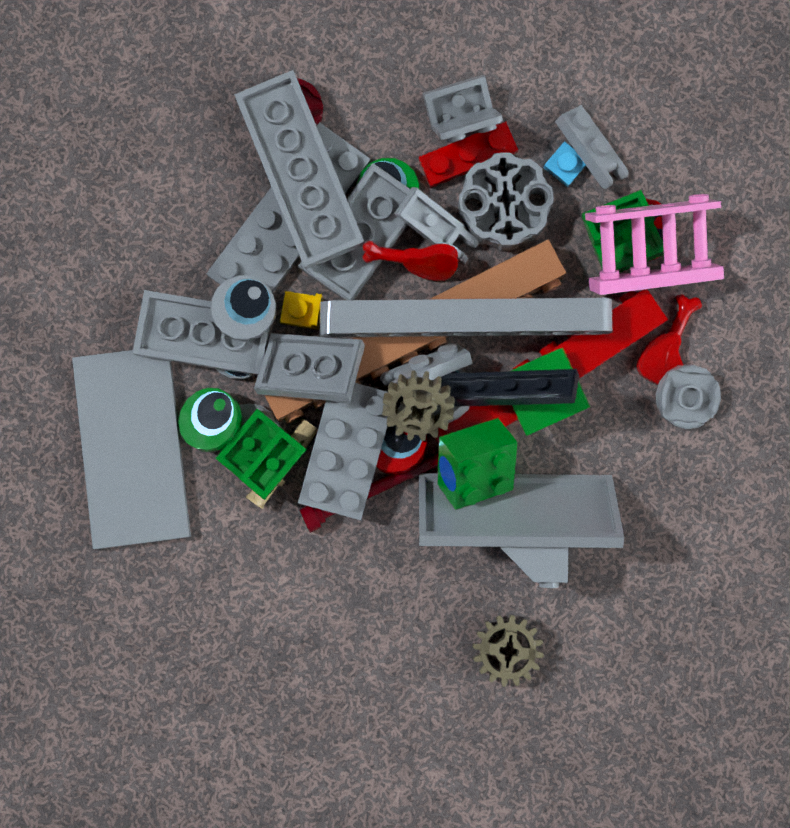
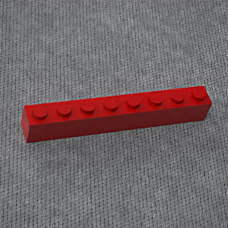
[432,289,668,446]

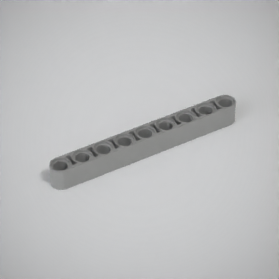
[320,298,613,337]

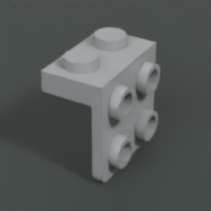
[422,75,503,142]

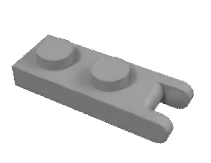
[555,105,629,189]
[380,343,473,386]

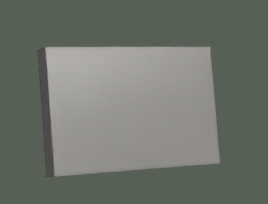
[254,333,365,402]

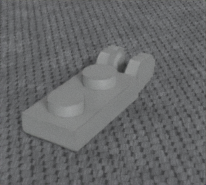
[394,187,480,264]

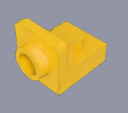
[280,291,324,330]

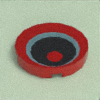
[376,425,428,475]

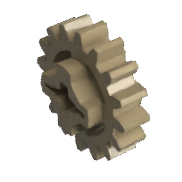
[382,370,455,441]
[472,614,544,687]

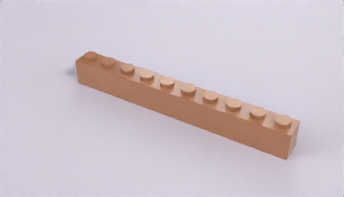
[265,239,566,424]

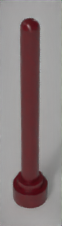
[299,452,439,533]

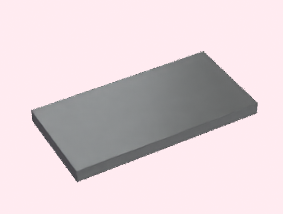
[72,350,191,549]
[419,473,624,548]

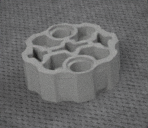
[458,153,554,251]

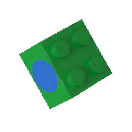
[437,418,518,510]

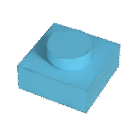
[543,141,586,188]

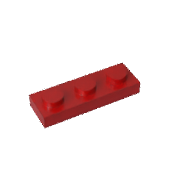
[418,121,518,188]

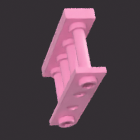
[585,194,724,295]

